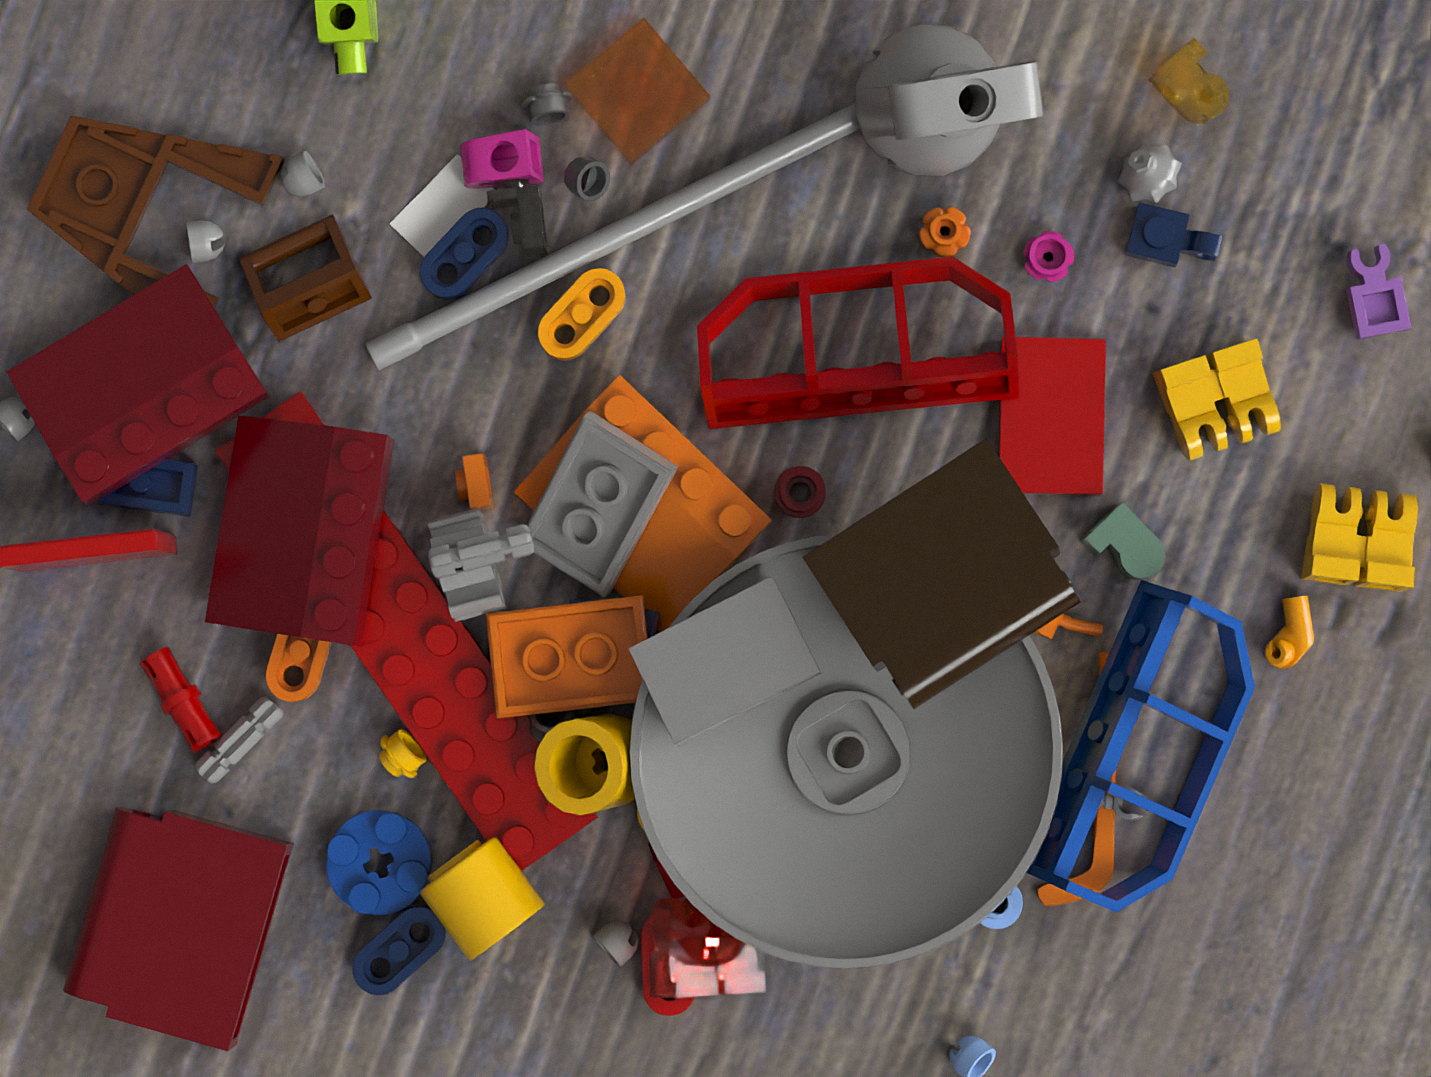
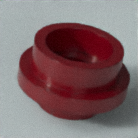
[774,466,826,518]

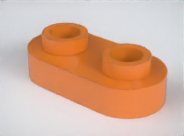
[266,634,332,702]

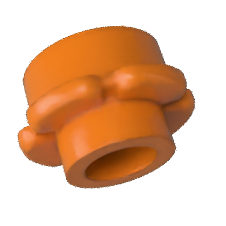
[919,207,971,257]

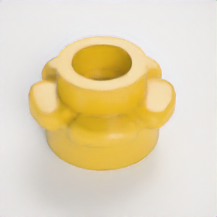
[379,729,427,778]

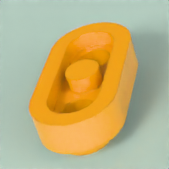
[538,268,626,361]

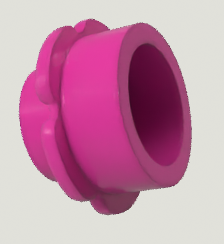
[1023,231,1074,282]

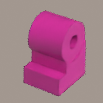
[460,129,544,189]

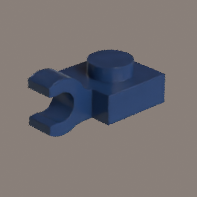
[1125,202,1223,268]

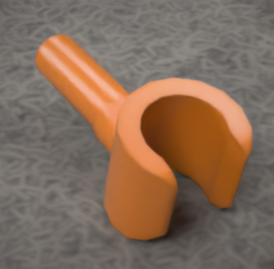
[1035,613,1103,640]

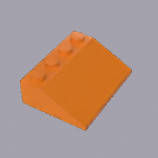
[514,375,772,632]

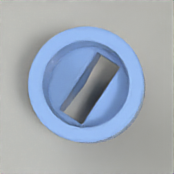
[949,1035,996,1077]

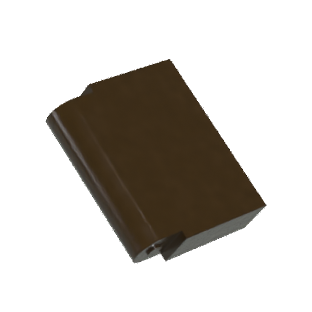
[803,438,1080,709]

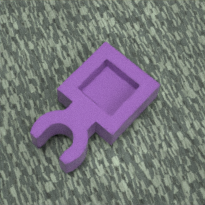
[1346,243,1412,340]

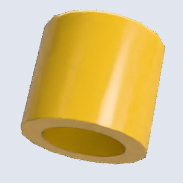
[535,713,635,815]
[420,837,545,961]

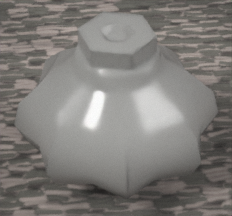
[1118,144,1182,203]

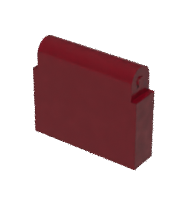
[63,807,294,1051]

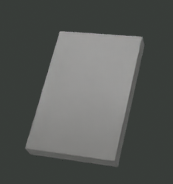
[527,411,679,598]
[628,576,822,746]

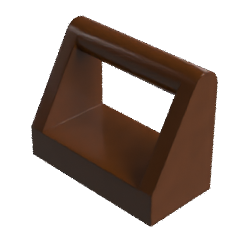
[239,214,372,342]

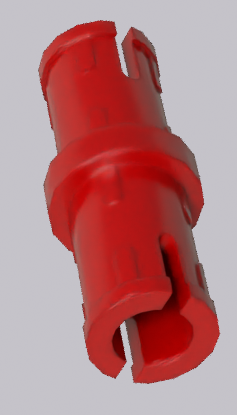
[139,647,222,753]

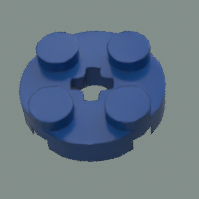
[326,809,433,915]

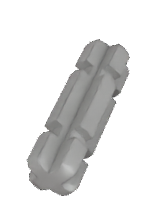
[428,524,534,579]
[195,696,283,784]

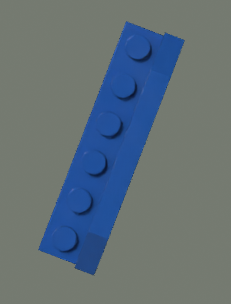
[1026,580,1255,912]

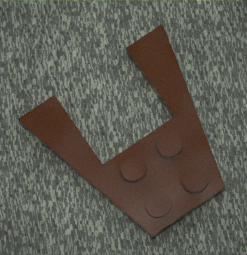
[27,116,285,308]

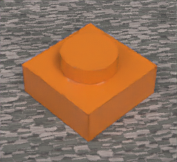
[455,453,495,510]

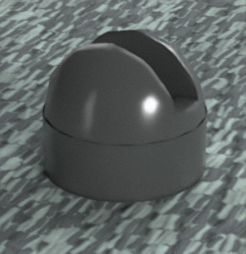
[564,157,610,201]

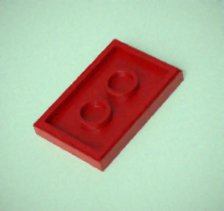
[998,337,1106,496]
[0,529,178,572]

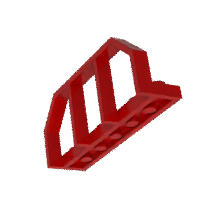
[697,256,1020,429]

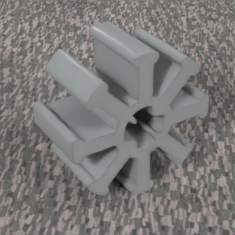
[428,508,506,622]

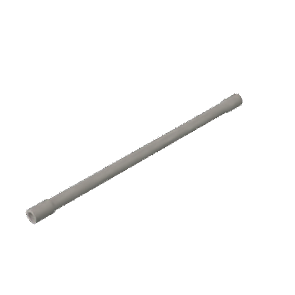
[365,102,861,371]

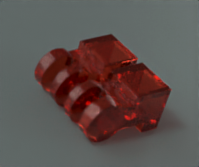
[650,898,766,998]

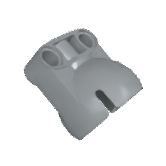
[855,25,1044,176]

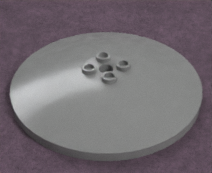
[630,535,1063,968]

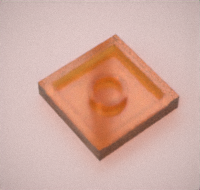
[565,18,710,165]

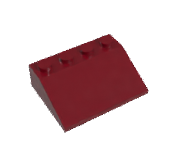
[6,264,270,506]
[205,415,394,646]

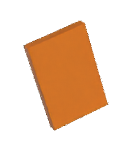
[486,595,648,719]

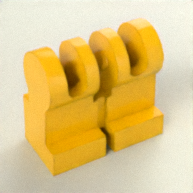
[1152,338,1281,461]
[1301,483,1418,592]

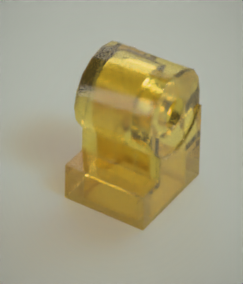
[1148,37,1230,125]

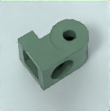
[1080,502,1166,580]

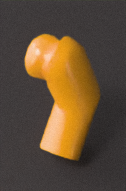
[1264,595,1314,669]

